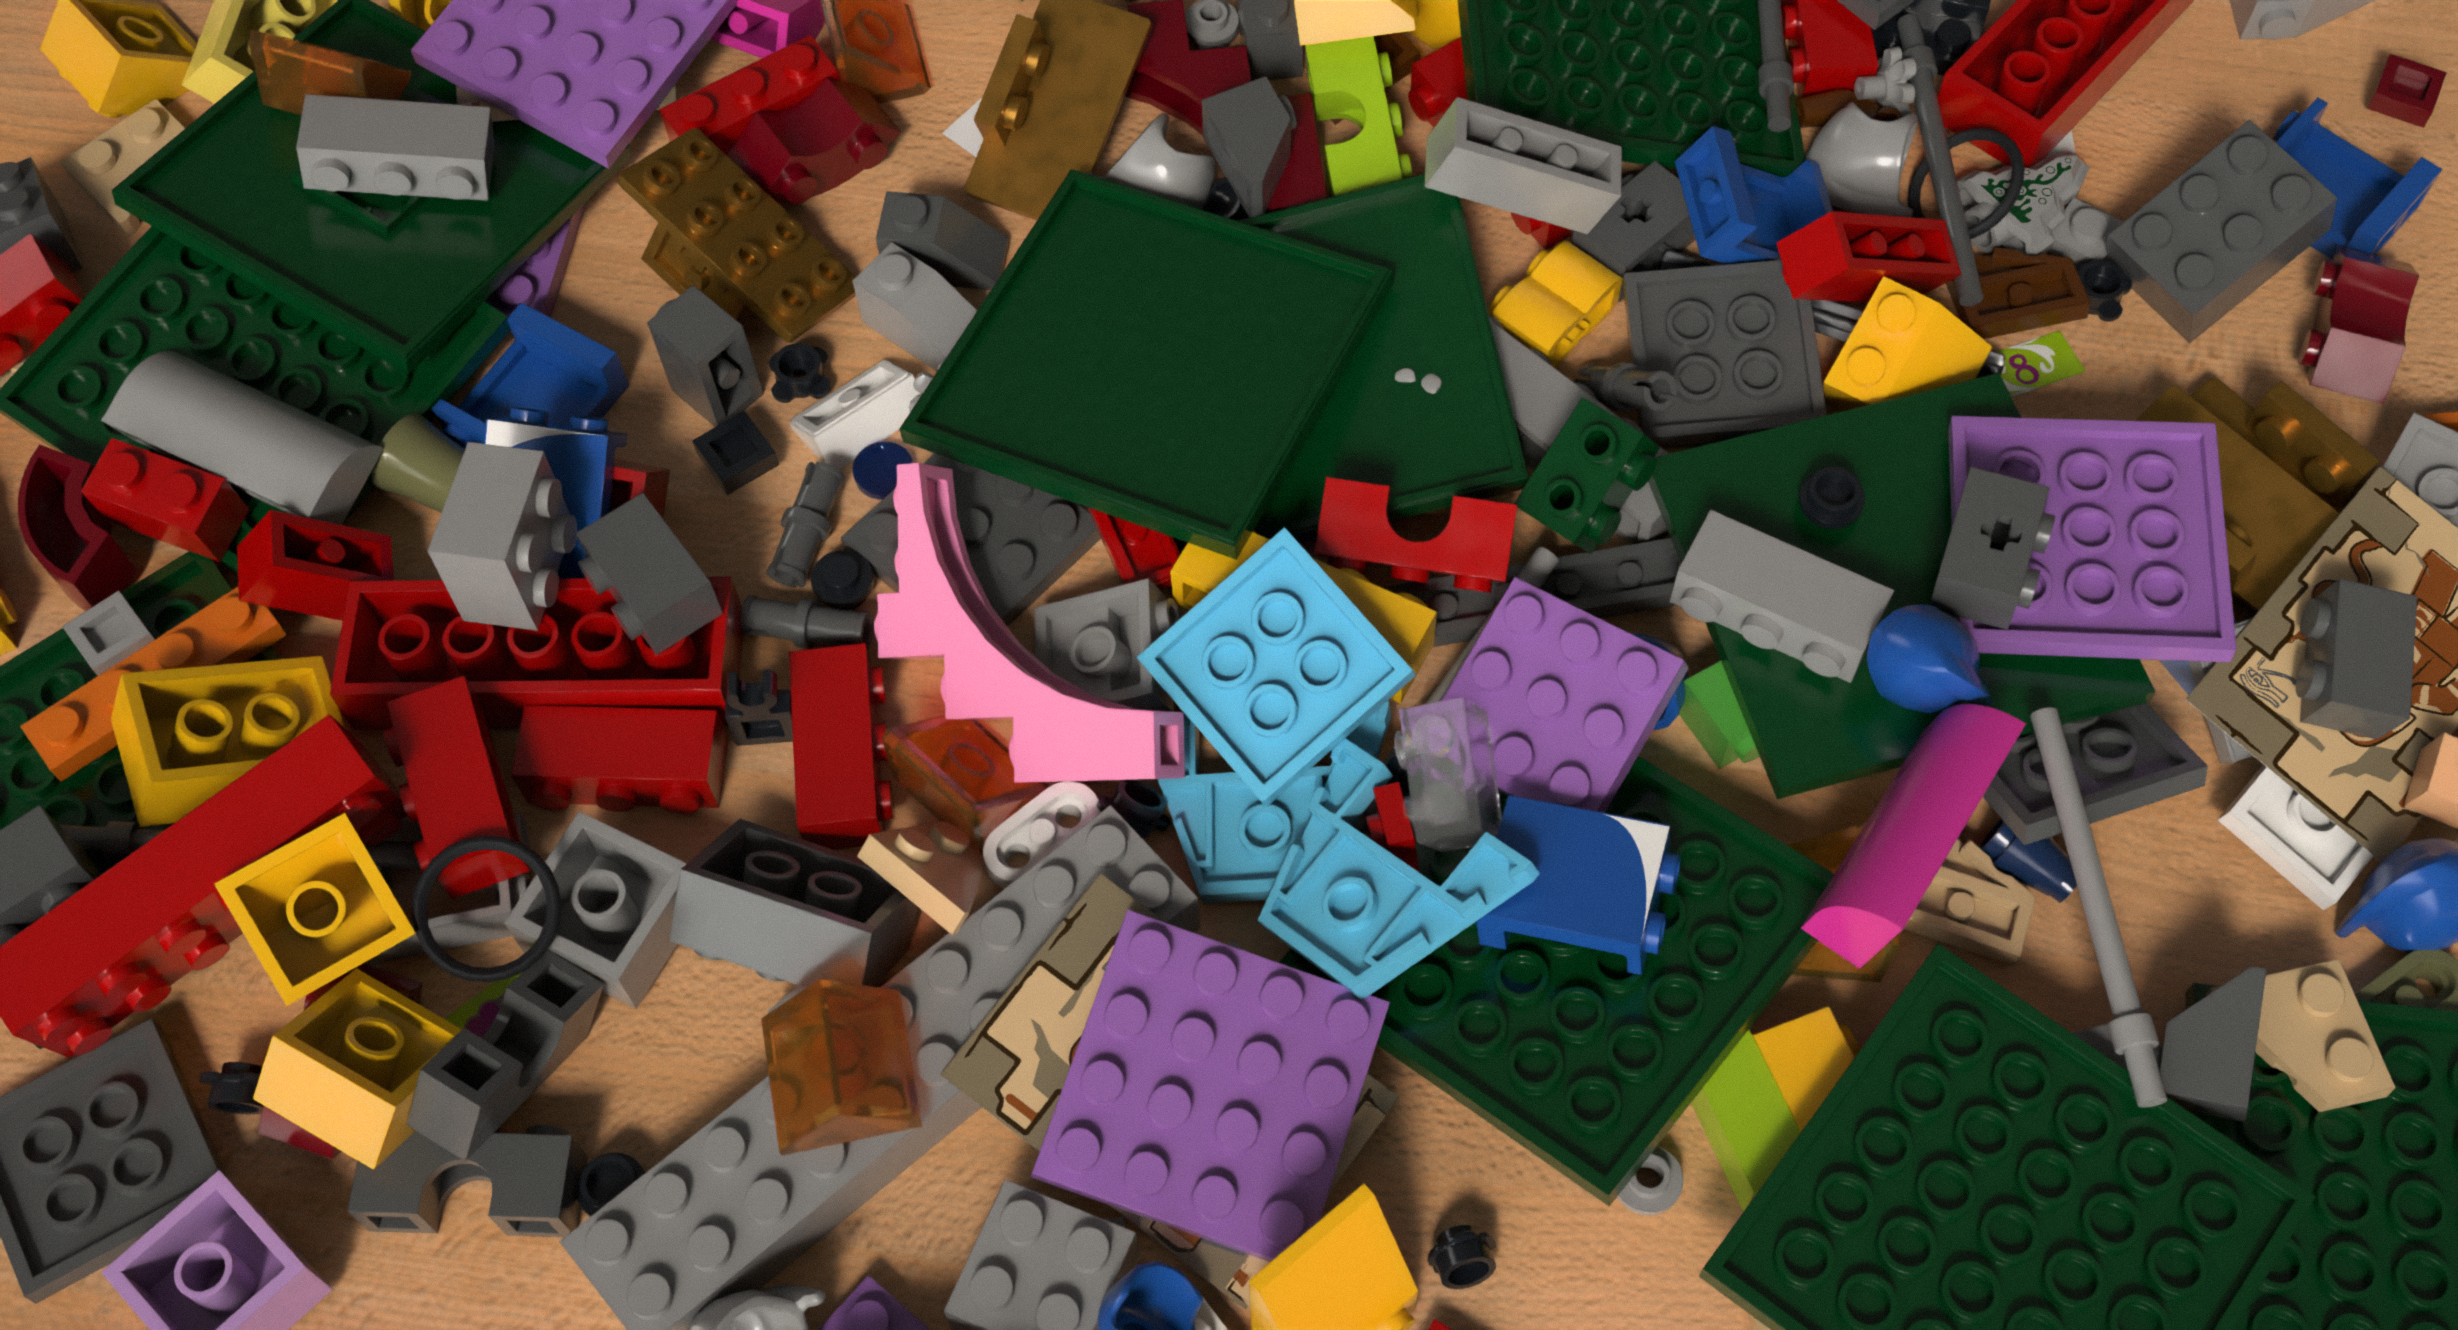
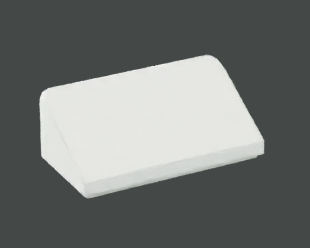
[789,360,920,469]

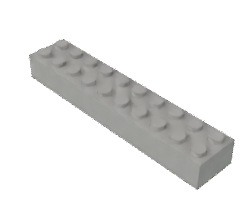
[559,805,1200,1330]

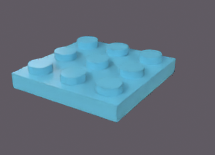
[1136,527,1416,807]

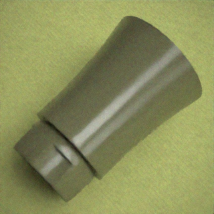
[371,413,465,513]

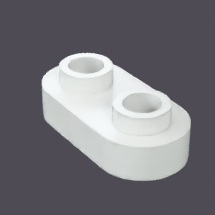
[983,781,1101,889]

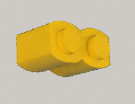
[1489,240,1623,368]

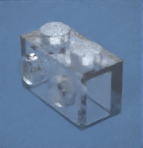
[1394,697,1502,852]

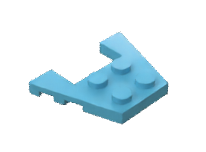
[1158,700,1391,904]
[1258,738,1540,1000]

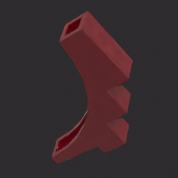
[1125,0,1327,214]

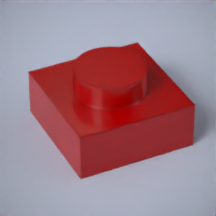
[1365,782,1419,871]

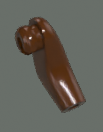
[1795,89,1903,128]

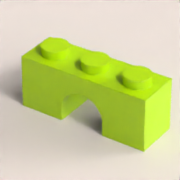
[1305,36,1413,197]

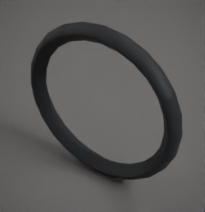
[1908,128,2025,239]
[412,835,562,982]

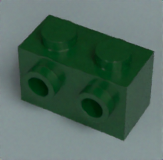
[1514,397,1660,554]

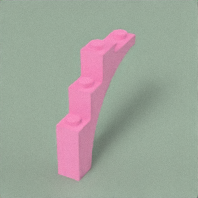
[874,463,1185,782]

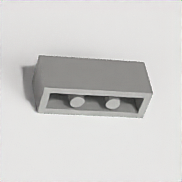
[296,94,495,201]
[1424,97,1622,234]
[1670,510,1894,683]

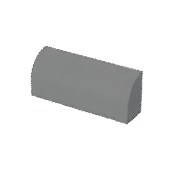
[101,351,384,525]

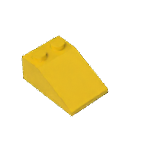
[111,656,345,827]
[1249,1183,1418,1330]

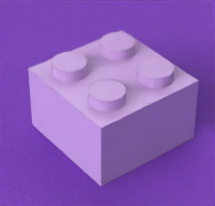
[101,1170,333,1330]

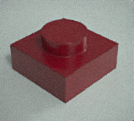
[2367,54,2447,128]

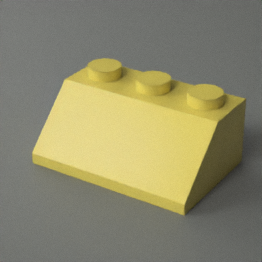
[182,0,338,104]

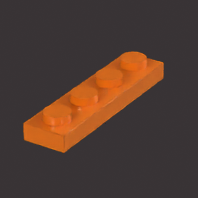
[20,587,287,782]

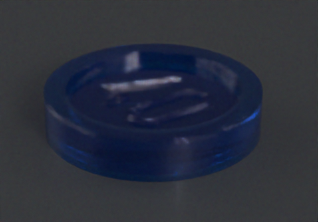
[852,442,913,500]

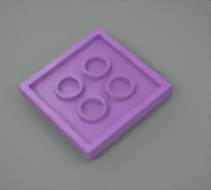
[1416,577,1689,813]

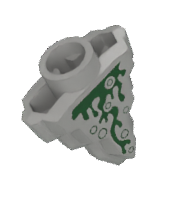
[1957,154,2090,256]

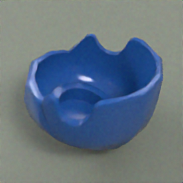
[1097,1261,1203,1330]

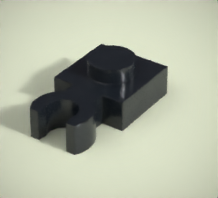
[725,669,793,746]

